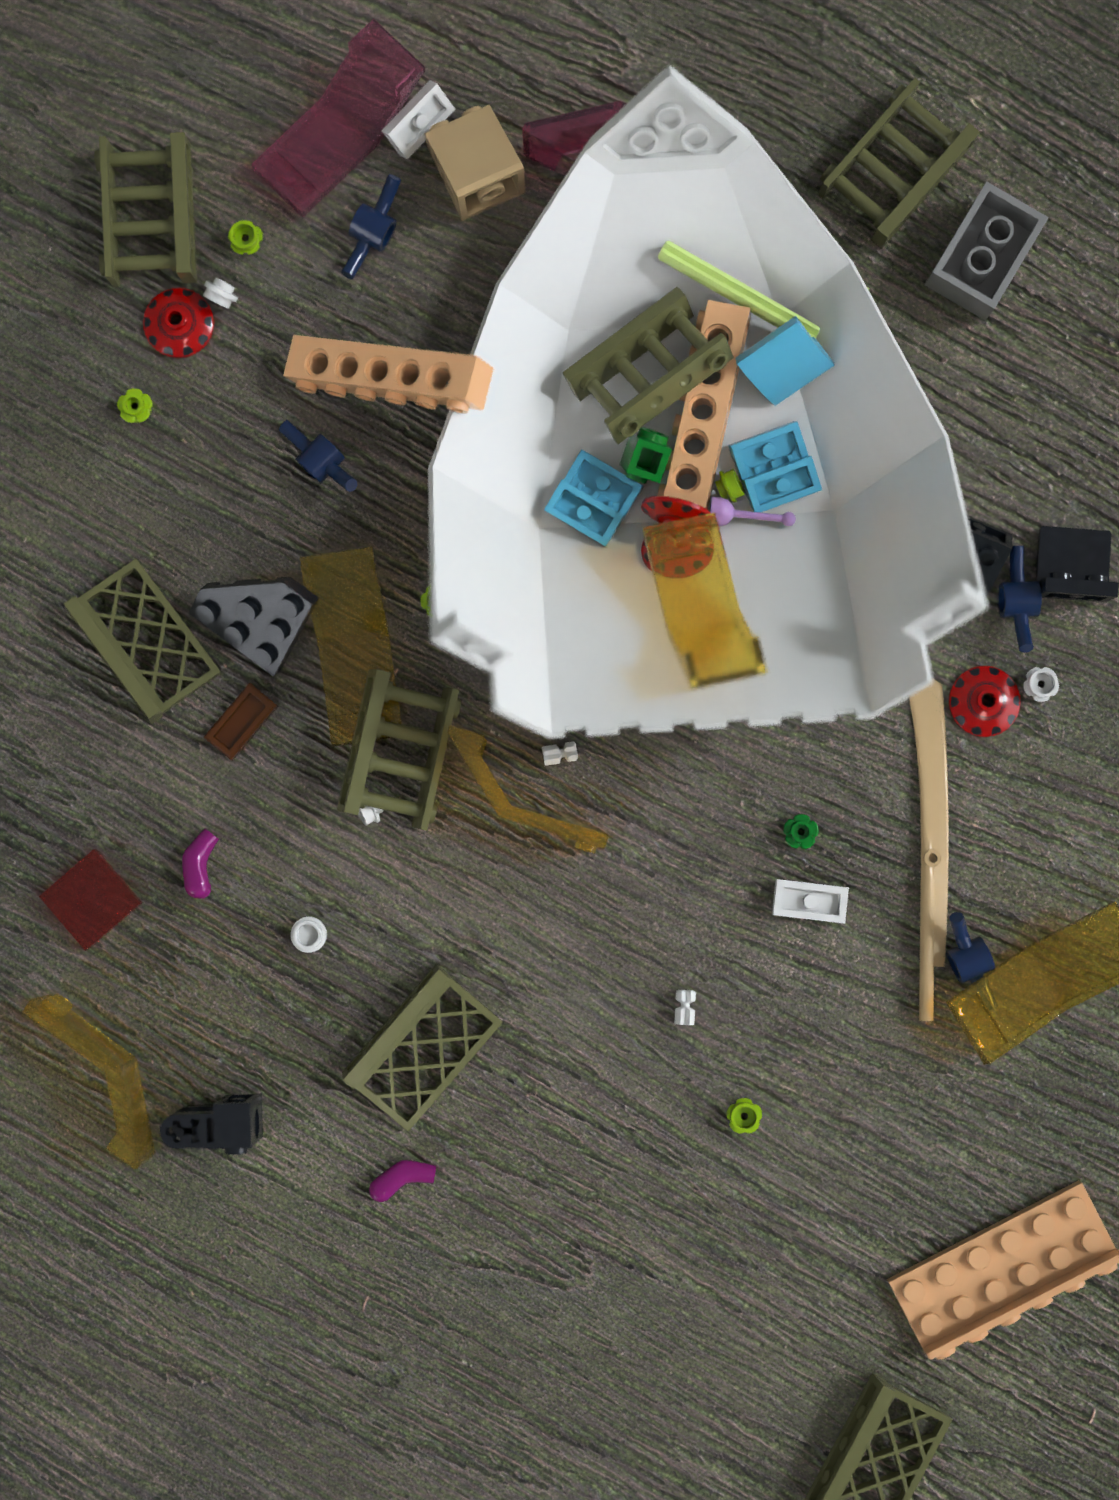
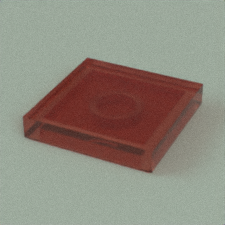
[39,849,142,951]

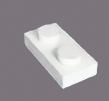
[381,80,455,160]
[772,879,849,924]

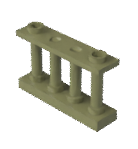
[818,77,980,249]
[94,132,197,287]
[562,287,734,444]
[336,669,461,831]

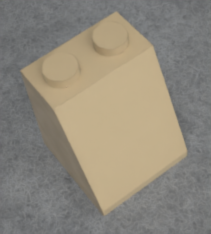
[425,104,525,221]

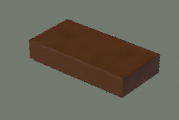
[204,683,278,761]

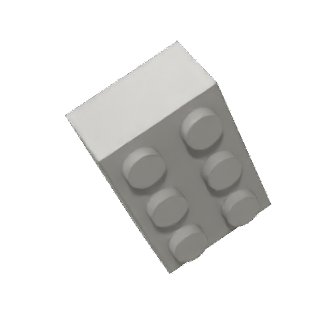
[925,181,1049,320]

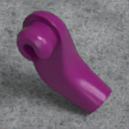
[182,828,219,899]
[369,1160,436,1202]

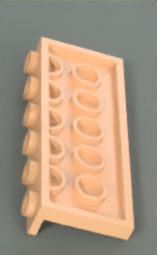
[887,1180,1119,1360]

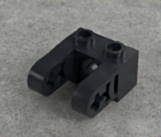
[160,1093,263,1155]

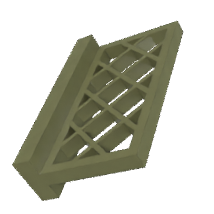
[64,559,221,725]
[342,963,503,1132]
[804,1373,953,1500]

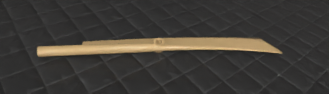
[909,678,949,1021]

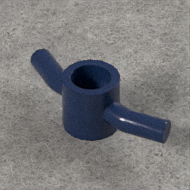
[341,174,401,279]
[278,420,358,492]
[997,546,1042,653]
[946,912,997,1012]

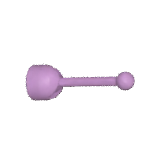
[710,497,796,526]

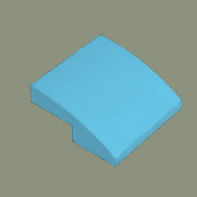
[735,316,834,406]
[728,421,822,513]
[544,449,644,547]

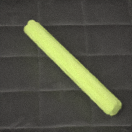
[658,241,820,338]

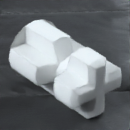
[542,741,578,766]
[674,989,696,1025]

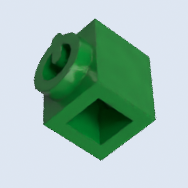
[620,427,672,484]

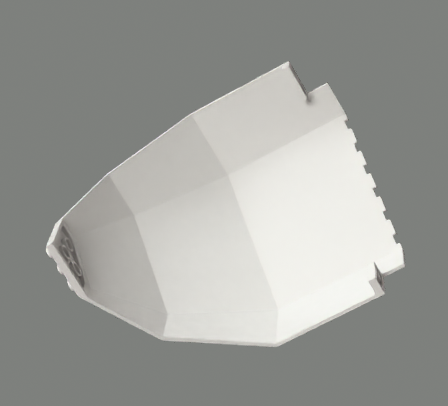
[428,65,988,739]

